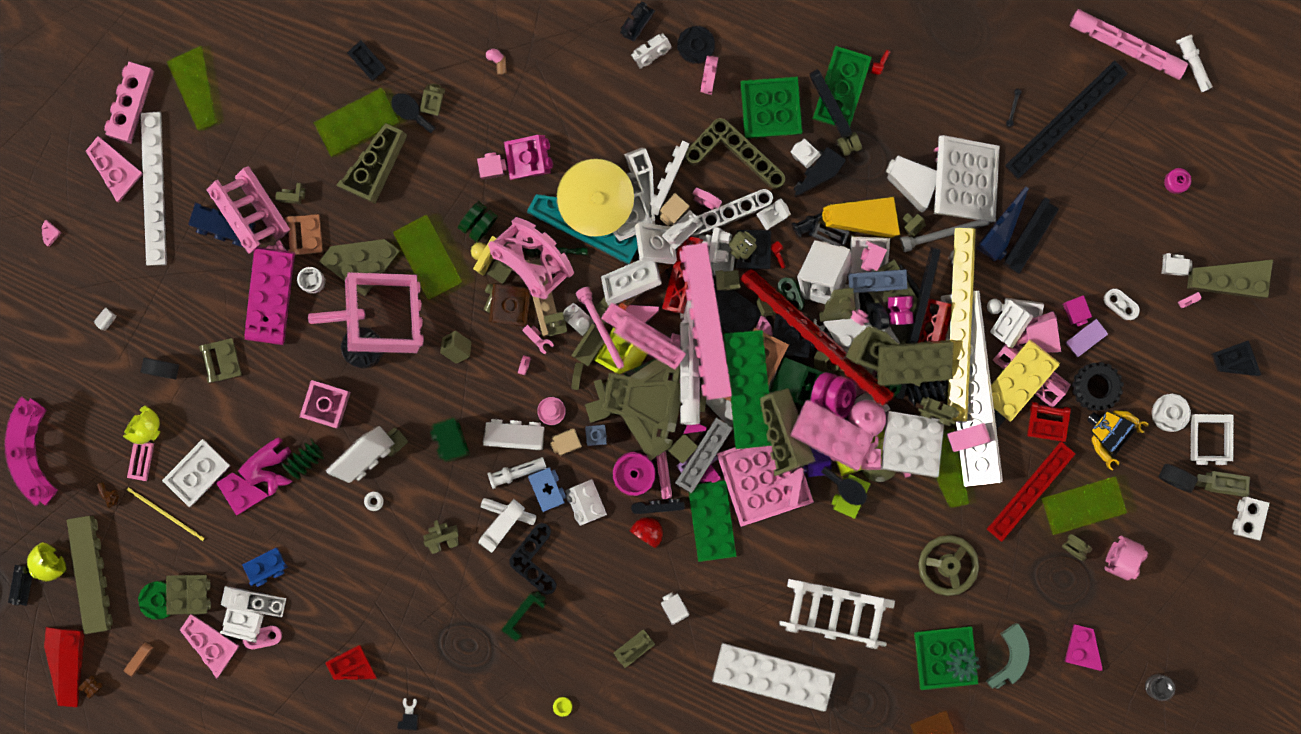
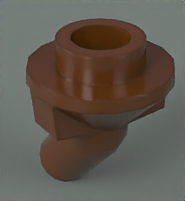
[97,482,119,508]

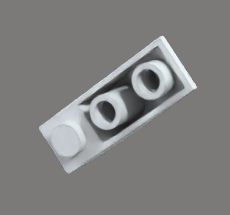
[221,586,286,617]

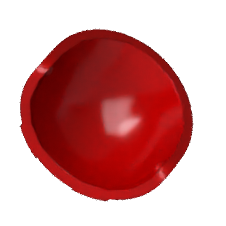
[629,517,663,548]

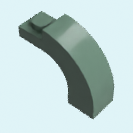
[986,623,1029,689]

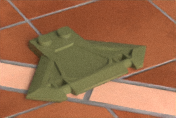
[601,359,681,461]

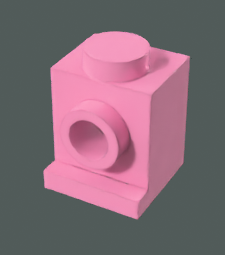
[860,241,887,272]

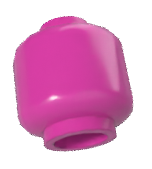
[1164,168,1191,194]

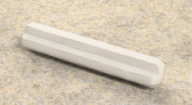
[481,498,536,525]

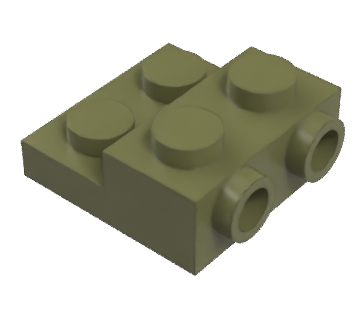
[166,575,211,615]

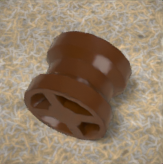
[78,675,103,699]

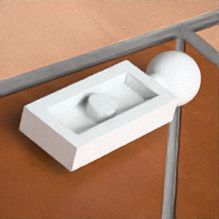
[987,298,1044,318]

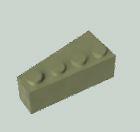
[336,123,407,204]
[1187,260,1273,299]
[760,388,815,476]

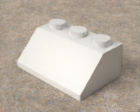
[483,419,545,450]
[326,426,394,483]

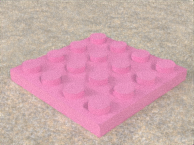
[716,446,814,527]

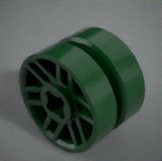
[458,201,498,243]

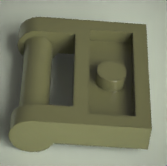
[199,338,242,384]

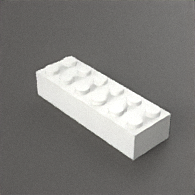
[712,643,835,711]

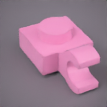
[522,325,554,354]

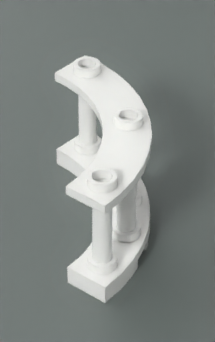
[779,579,895,649]

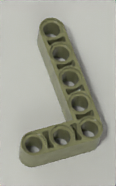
[686,118,785,189]

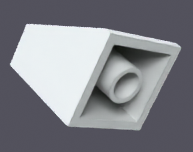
[886,156,937,212]
[797,240,852,304]

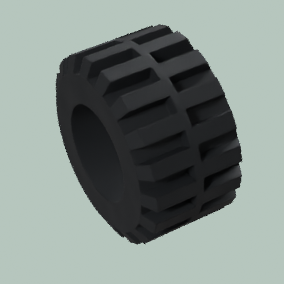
[1072,362,1124,411]

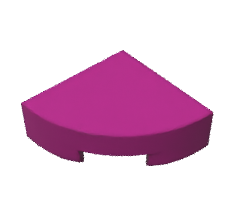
[700,464,721,483]

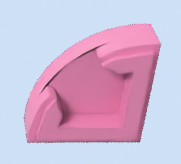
[42,220,62,247]
[1178,292,1202,308]
[756,316,773,336]
[518,356,531,375]

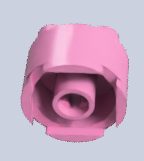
[1105,536,1148,580]

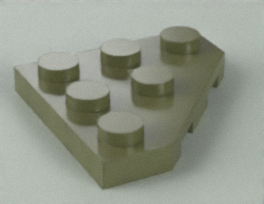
[319,239,400,297]

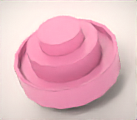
[537,397,566,425]

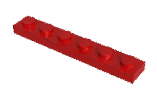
[986,441,1075,542]

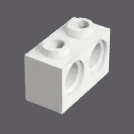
[1232,497,1269,540]

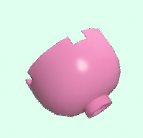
[848,400,886,437]

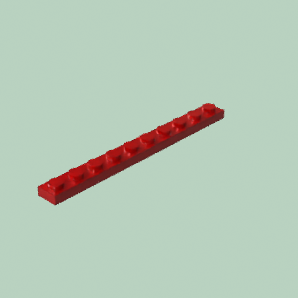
[740,269,895,405]

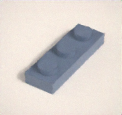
[848,270,907,293]

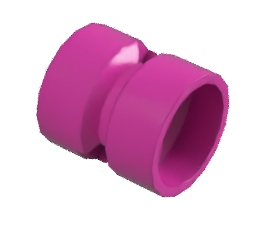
[888,296,914,324]

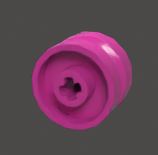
[811,372,856,419]
[613,451,655,496]

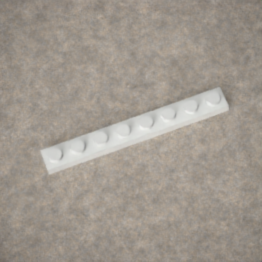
[141,112,167,266]

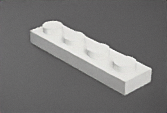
[650,141,689,215]

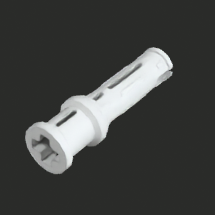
[1176,34,1213,92]
[487,457,547,489]

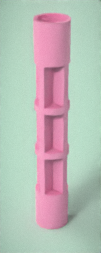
[1070,9,1188,80]

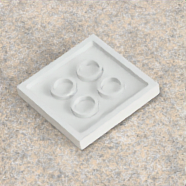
[881,411,944,478]

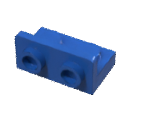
[242,547,288,587]

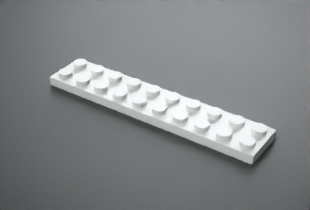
[941,291,1003,486]

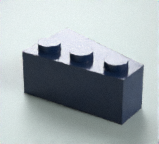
[188,203,256,247]

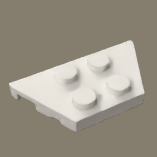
[824,319,874,374]

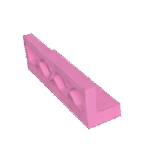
[993,344,1071,407]

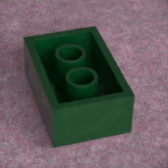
[430,417,470,462]

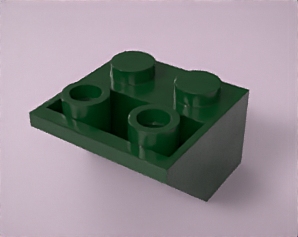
[769,357,824,406]

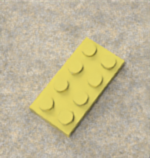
[991,339,1060,422]

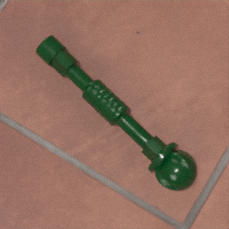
[525,247,587,258]

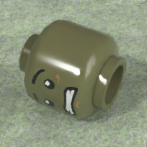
[728,231,757,260]

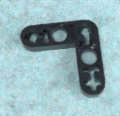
[509,523,557,595]

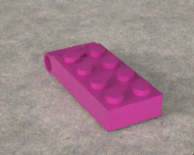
[245,247,295,345]

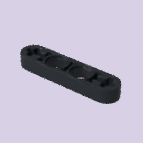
[809,69,852,139]

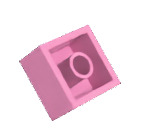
[300,380,351,429]

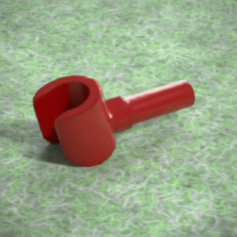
[871,50,890,75]
[771,241,786,269]

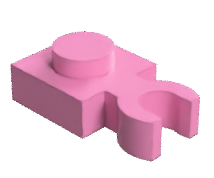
[861,436,881,470]

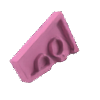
[86,137,143,203]
[180,614,239,678]

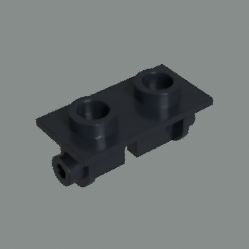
[620,1,655,42]
[8,565,32,606]

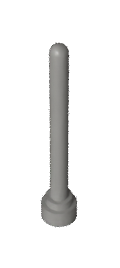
[900,220,990,252]

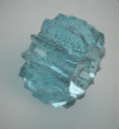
[946,648,980,681]

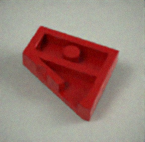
[325,645,377,680]

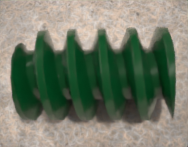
[282,438,325,480]

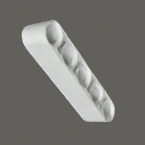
[690,189,773,237]

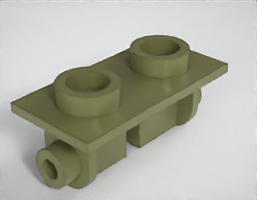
[918,397,959,426]
[614,629,655,668]

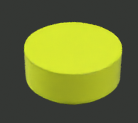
[553,697,572,717]

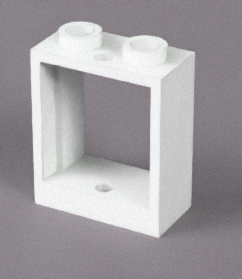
[1191,414,1233,465]

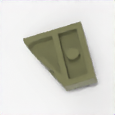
[819,288,856,322]

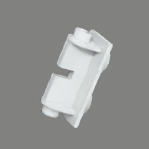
[631,34,672,69]
[662,210,703,250]

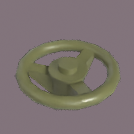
[918,535,980,596]

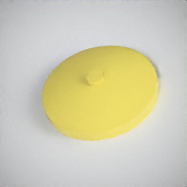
[557,159,634,236]

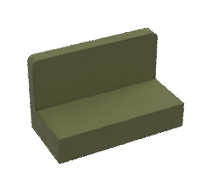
[572,323,604,366]

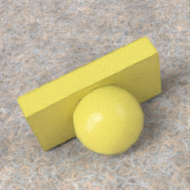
[471,236,497,275]

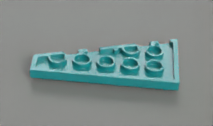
[527,194,638,265]

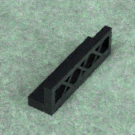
[1003,197,1059,274]

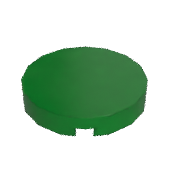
[138,581,170,620]

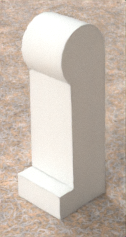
[478,499,525,553]

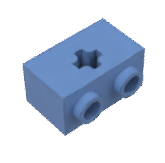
[528,467,567,512]

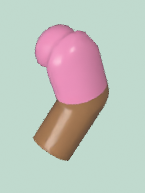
[486,49,507,75]

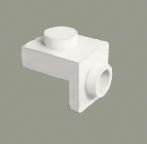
[790,139,821,168]
[756,199,791,230]
[563,303,594,336]

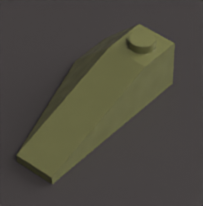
[846,326,921,386]

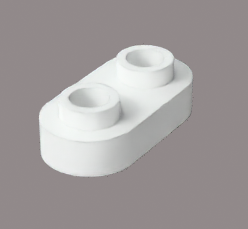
[1104,289,1139,320]

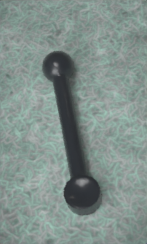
[1006,88,1022,127]

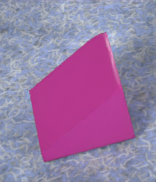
[683,424,707,434]

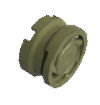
[1061,534,1092,562]

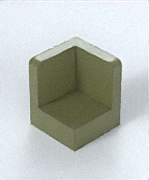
[715,270,740,291]
[440,331,471,364]
[387,427,408,457]
[667,434,698,464]

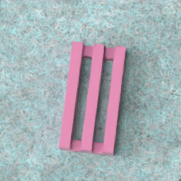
[127,442,154,481]

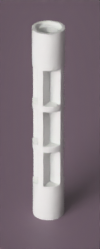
[680,301,700,425]

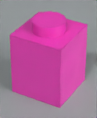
[1063,295,1092,327]

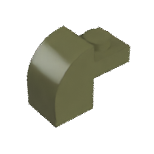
[585,379,611,423]

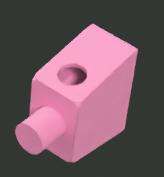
[1016,312,1061,353]

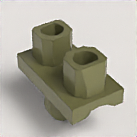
[423,520,459,554]

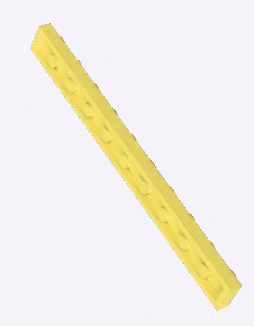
[947,228,976,421]

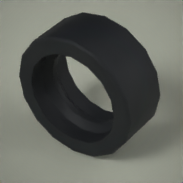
[141,357,179,380]
[1159,464,1198,493]

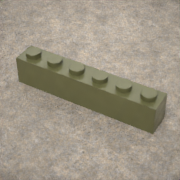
[67,516,113,634]

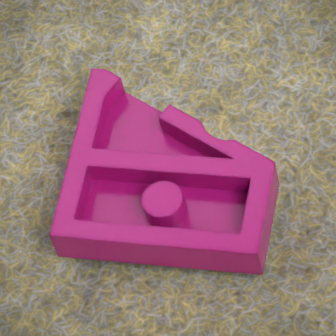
[217,473,269,515]
[1065,624,1102,671]

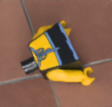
[1087,410,1148,470]

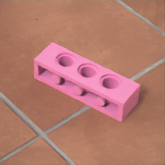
[104,62,154,143]

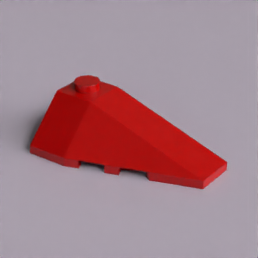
[44,627,85,707]

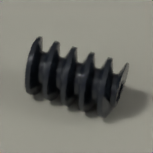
[906,380,947,407]

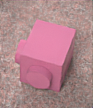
[477,153,507,180]

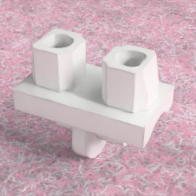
[702,227,732,264]

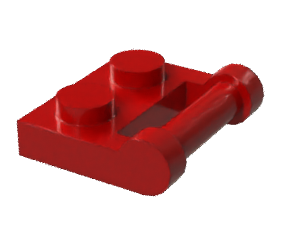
[1027,402,1071,442]

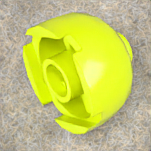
[123,406,160,445]
[27,542,66,582]

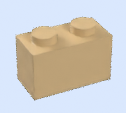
[659,193,689,226]
[551,429,582,456]

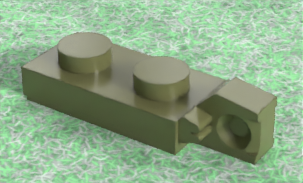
[1195,471,1250,497]

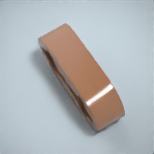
[124,642,153,677]

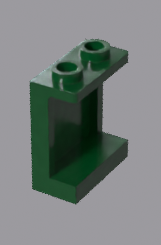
[501,592,547,642]

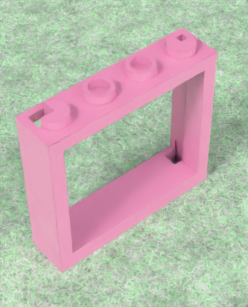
[345,272,423,353]

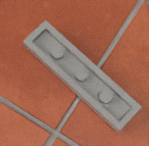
[675,418,732,493]

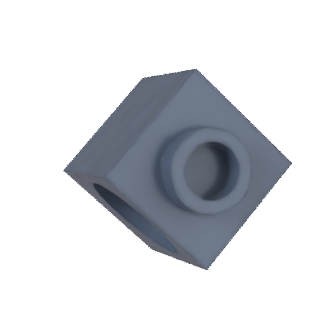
[586,425,607,446]

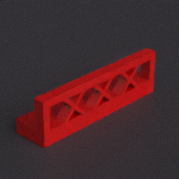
[662,236,703,314]
[918,298,952,343]

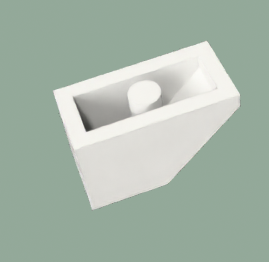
[661,592,689,625]

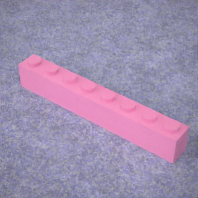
[679,243,732,400]

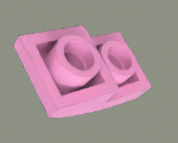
[947,423,991,452]

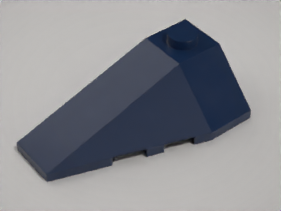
[976,187,1029,262]

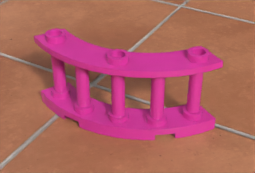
[5,397,58,506]

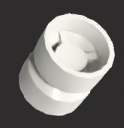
[297,267,325,294]

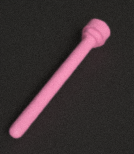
[576,287,624,369]

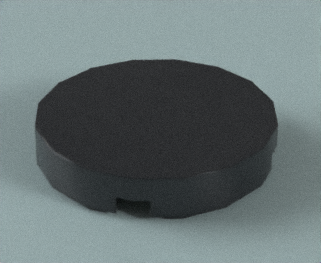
[677,26,715,64]

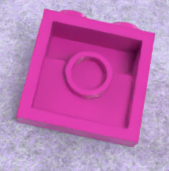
[504,135,553,180]

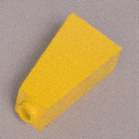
[822,197,900,238]

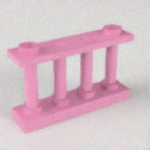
[207,166,291,254]
[601,303,686,370]

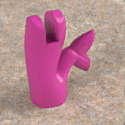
[238,437,292,496]

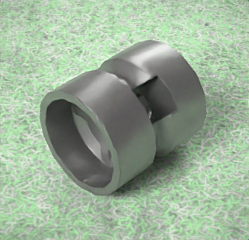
[1145,674,1175,701]

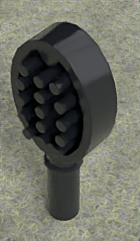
[391,93,436,133]
[859,292,890,330]
[821,466,867,505]

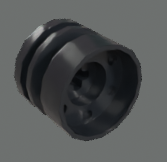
[341,327,384,369]

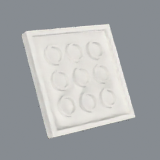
[935,136,1000,222]

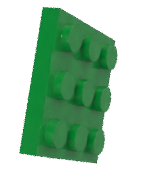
[740,77,802,139]
[914,626,978,690]

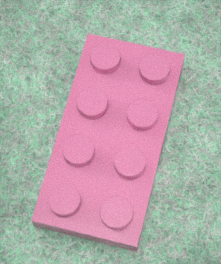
[791,400,874,471]

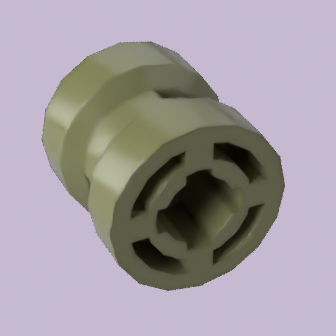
[837,132,862,157]

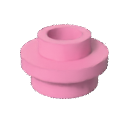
[851,309,869,326]

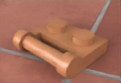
[285,214,323,255]

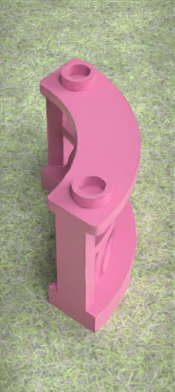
[488,217,574,299]

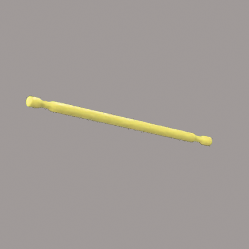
[127,487,205,541]

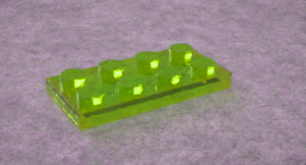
[313,88,399,157]
[393,214,463,300]
[1041,476,1127,535]

